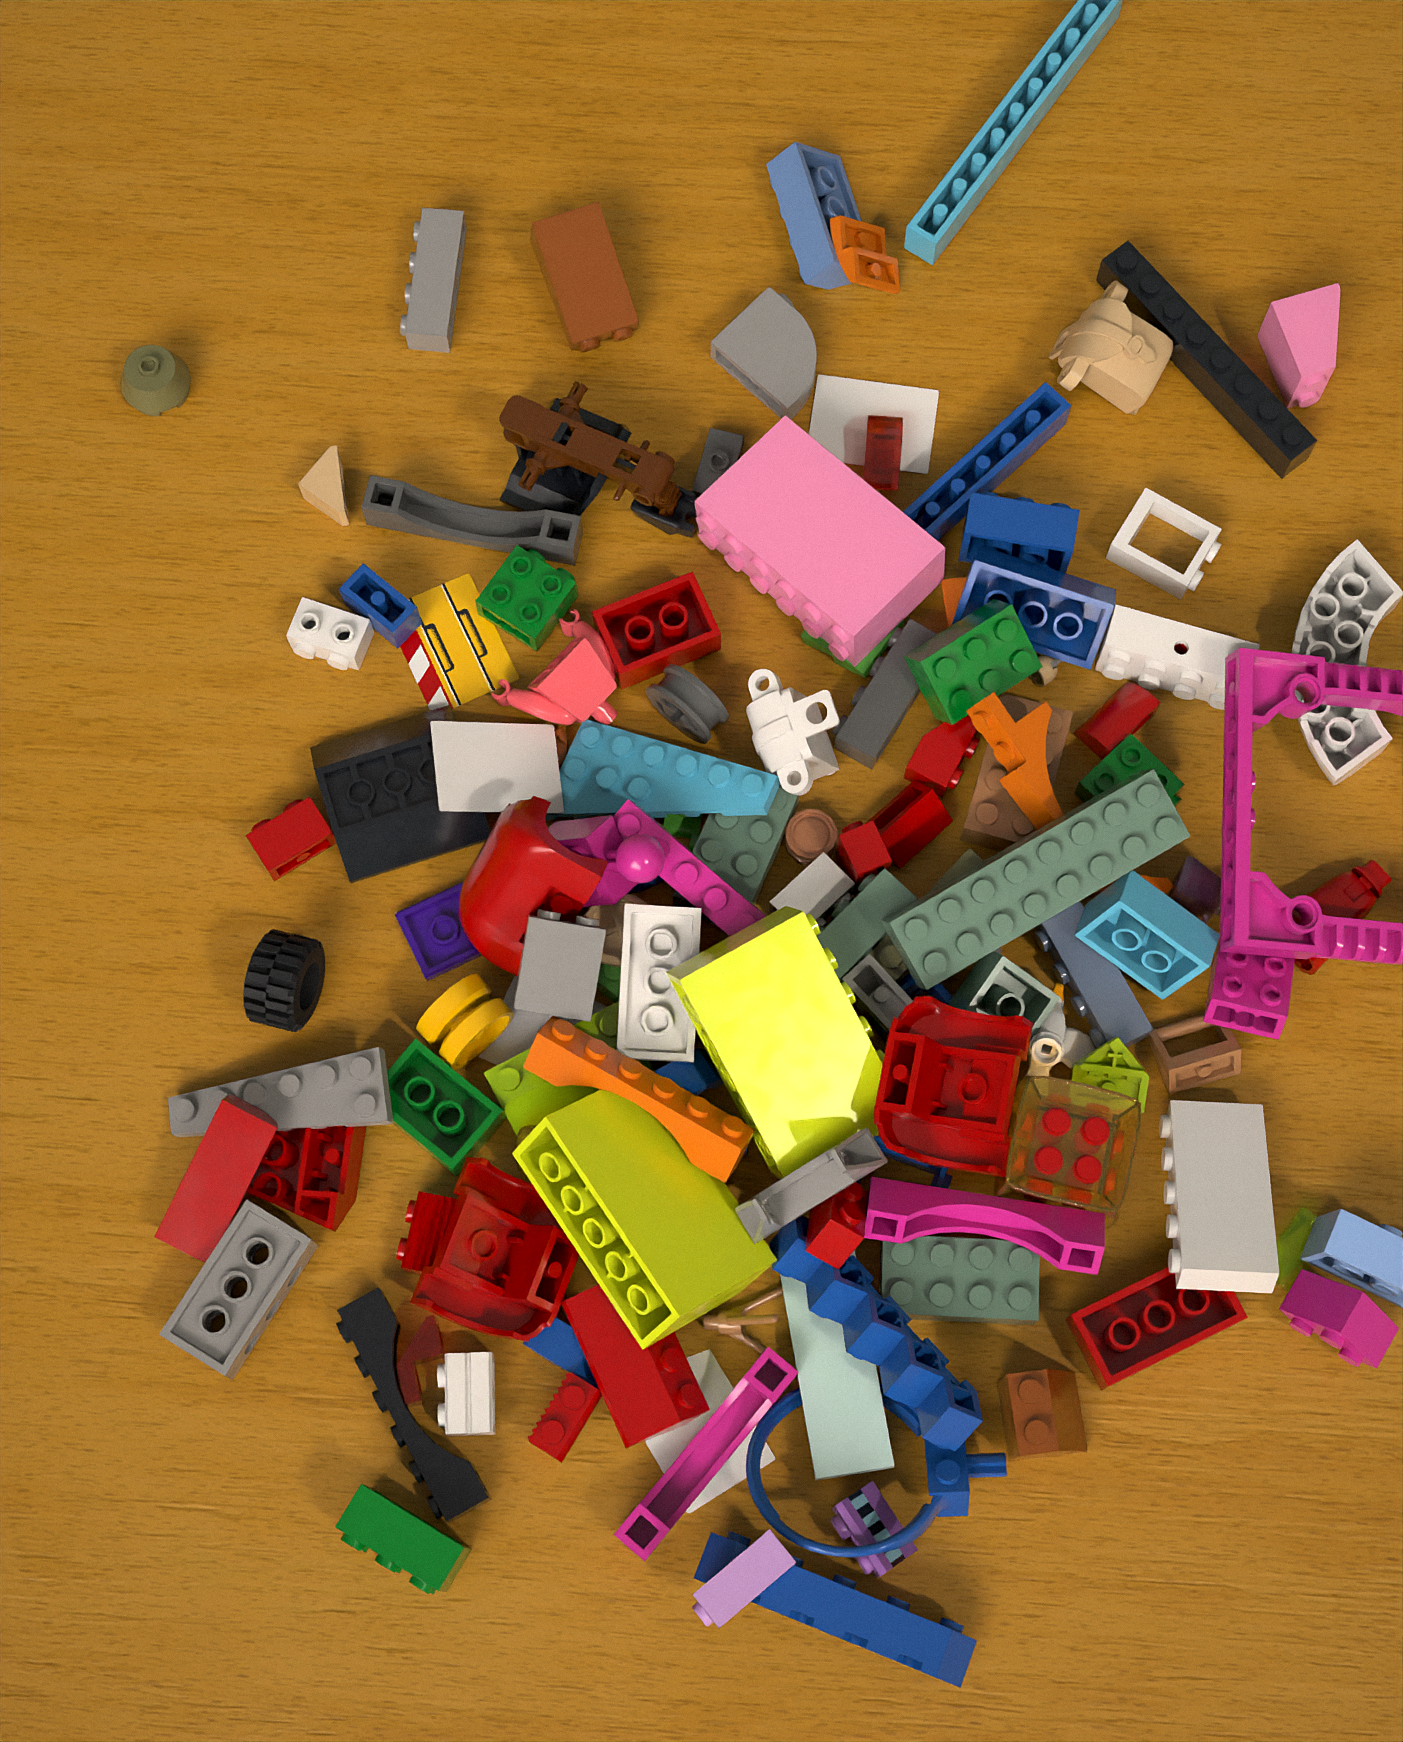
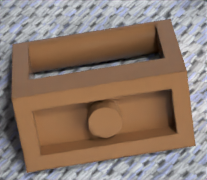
[1148,1013,1241,1095]

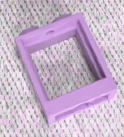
[692,1529,796,1628]

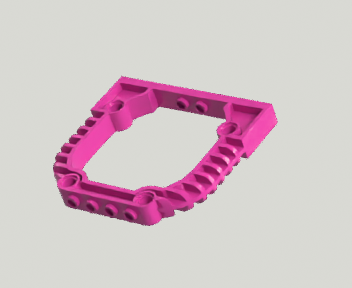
[1220,648,1403,965]

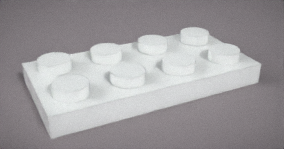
[616,904,701,1063]

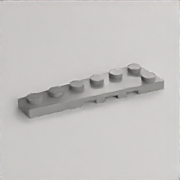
[168,1047,393,1137]

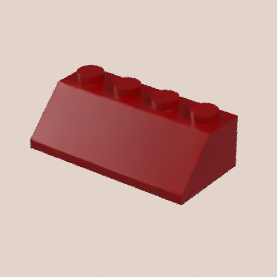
[561,1284,710,1449]

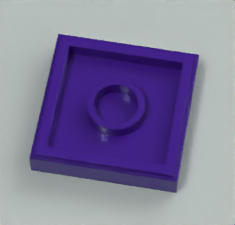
[395,882,482,982]

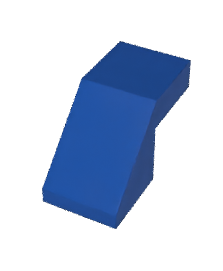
[655,1048,724,1096]
[522,1317,600,1390]

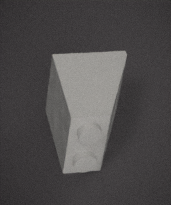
[513,909,606,1022]

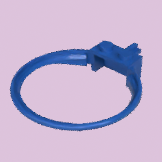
[746,1383,1007,1557]

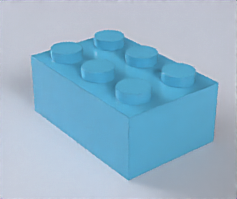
[1074,870,1220,1000]

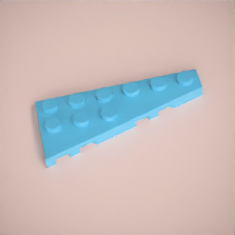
[545,719,780,820]

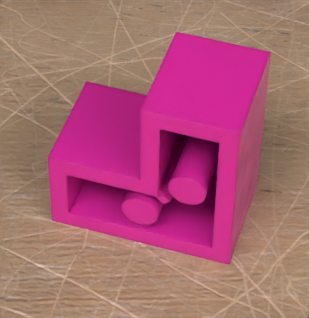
[1279,1269,1399,1368]

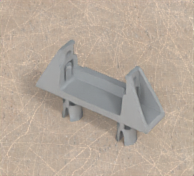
[735,1128,888,1244]

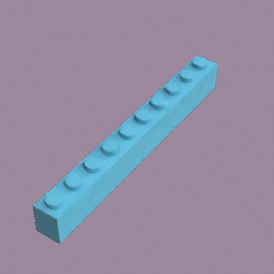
[904,0,1123,265]

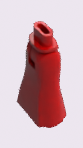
[1292,859,1391,975]

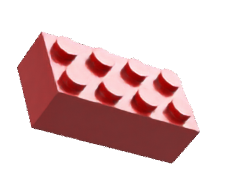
[1065,1267,1248,1391]

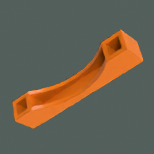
[523,1016,756,1183]

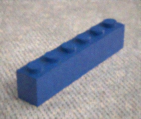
[903,382,1071,541]

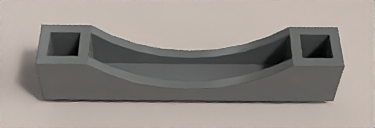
[361,475,583,566]

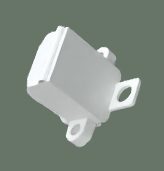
[746,669,840,795]

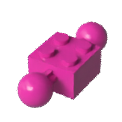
[548,815,665,907]

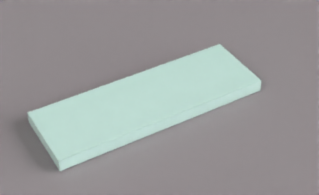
[780,1250,894,1481]

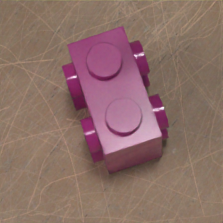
[1203,943,1295,1040]

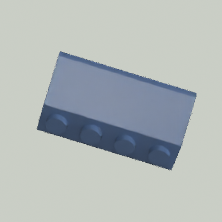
[766,142,862,290]

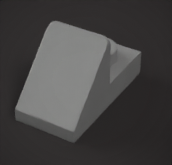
[841,954,913,1034]

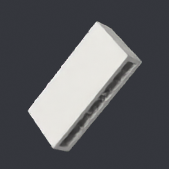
[1159,1100,1279,1293]

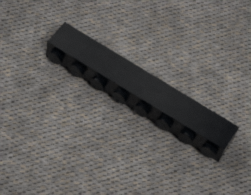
[1096,240,1317,479]

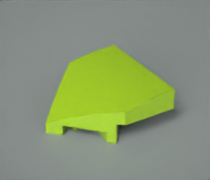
[1067,1036,1149,1113]

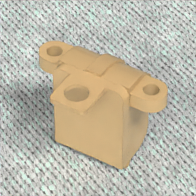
[1048,280,1173,415]

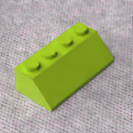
[484,1001,655,1144]

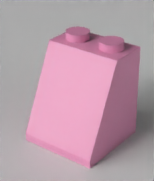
[1257,283,1341,408]

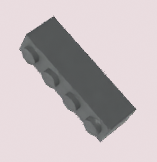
[832,619,937,770]

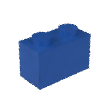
[339,563,422,649]

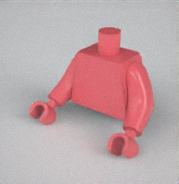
[491,609,618,725]

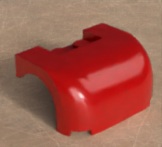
[458,796,608,976]
[874,996,1033,1177]
[410,1157,579,1342]

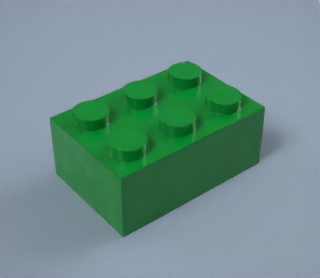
[903,599,1042,725]
[387,1038,506,1177]
[335,1484,472,1595]

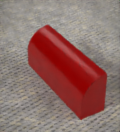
[154,1094,278,1263]

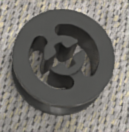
[646,664,729,744]

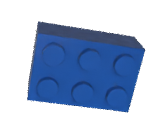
[958,491,1080,573]

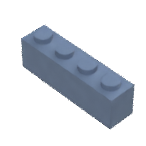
[1034,901,1153,1048]

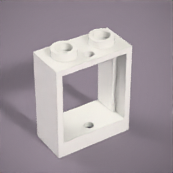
[1106,488,1222,600]

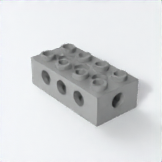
[159,1199,318,1380]

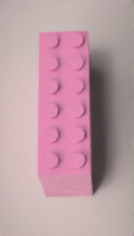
[694,415,945,667]

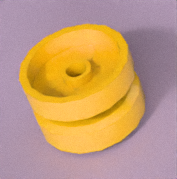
[416,974,514,1070]

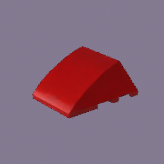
[246,1125,366,1232]

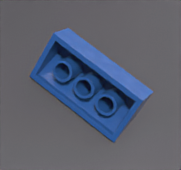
[952,545,1116,670]

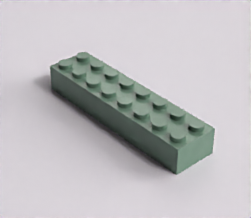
[881,769,1190,990]

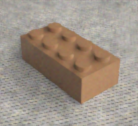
[960,693,1074,852]

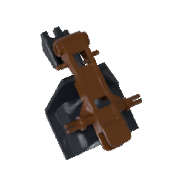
[499,381,697,538]

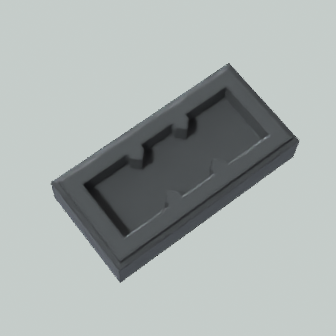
[692,428,744,497]

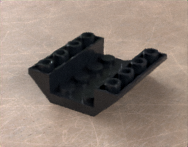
[310,705,490,883]

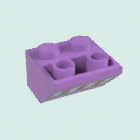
[830,1481,918,1578]

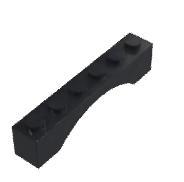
[336,1287,492,1523]

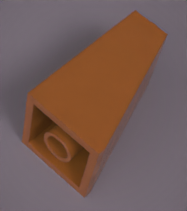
[530,202,639,353]

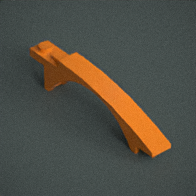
[966,692,1174,894]

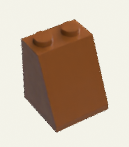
[997,1369,1087,1462]

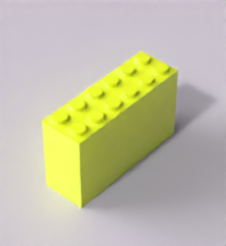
[665,906,884,1180]
[512,1089,777,1350]

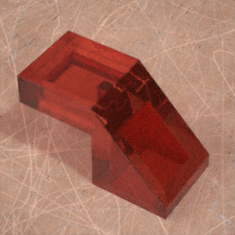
[863,415,903,491]
[397,1315,446,1407]

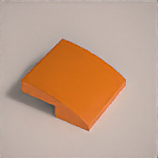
[830,215,900,294]

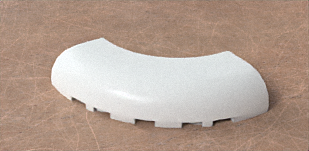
[1292,539,1403,785]

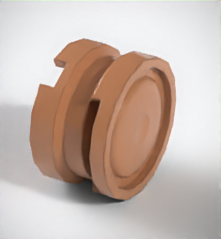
[785,809,837,866]

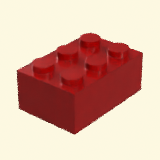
[592,571,721,690]

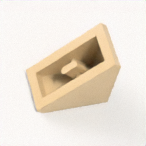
[298,446,350,526]

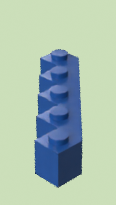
[769,1215,983,1451]
[694,1531,977,1687]

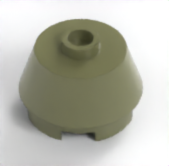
[120,345,191,416]

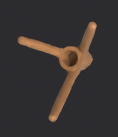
[704,1285,783,1354]

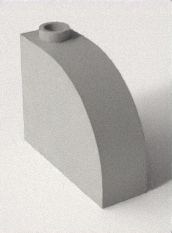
[711,287,817,420]

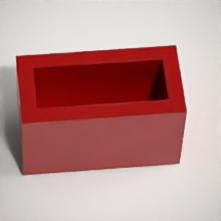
[1073,682,1161,760]
[865,780,953,869]

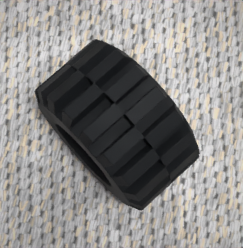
[243,929,325,1032]

